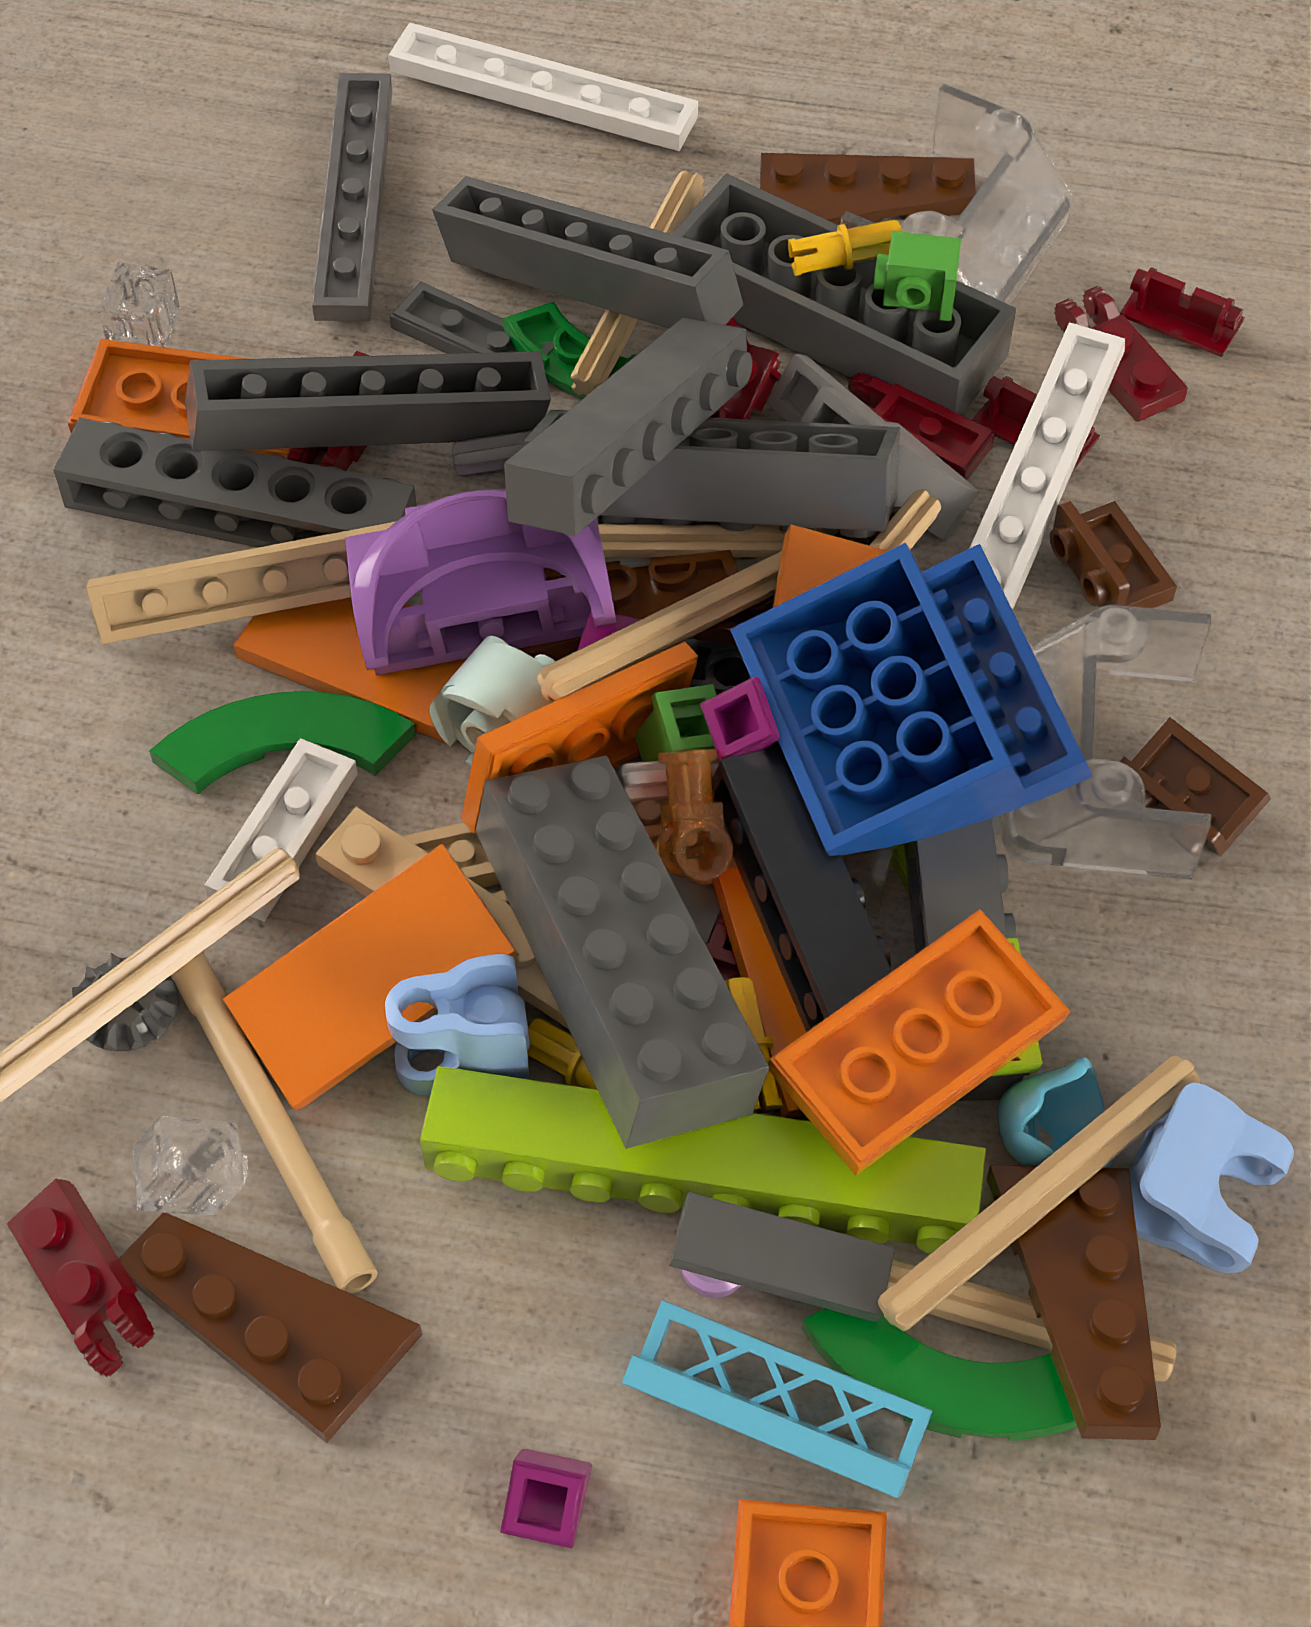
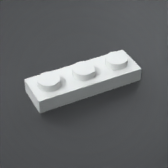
[204,738,358,922]

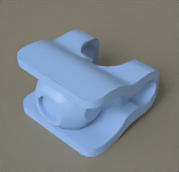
[385,954,530,1096]
[1129,1082,1294,1274]

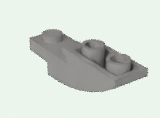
[766,354,980,539]

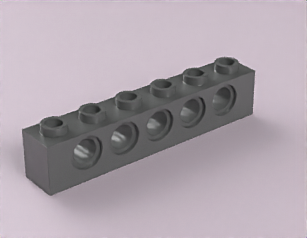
[53,417,417,548]

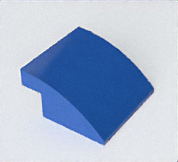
[730,542,1093,856]

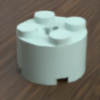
[430,635,555,766]

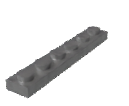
[312,73,393,321]

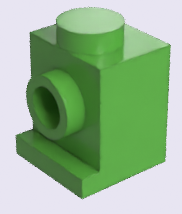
[873,231,962,321]
[635,684,718,762]

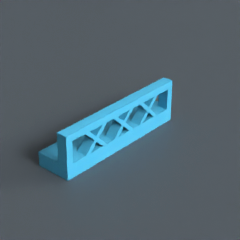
[622,1300,933,1499]

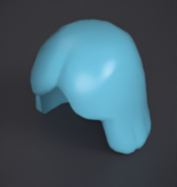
[998,1057,1113,1168]

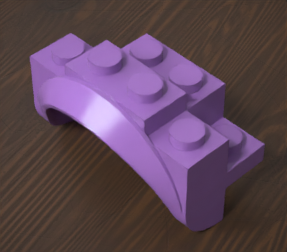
[345,489,617,675]

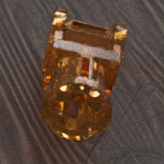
[656,748,733,881]

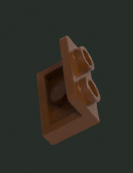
[1050,500,1177,625]
[1116,717,1271,857]

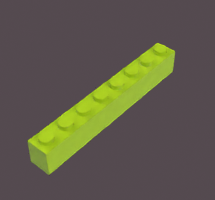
[420,1066,986,1254]

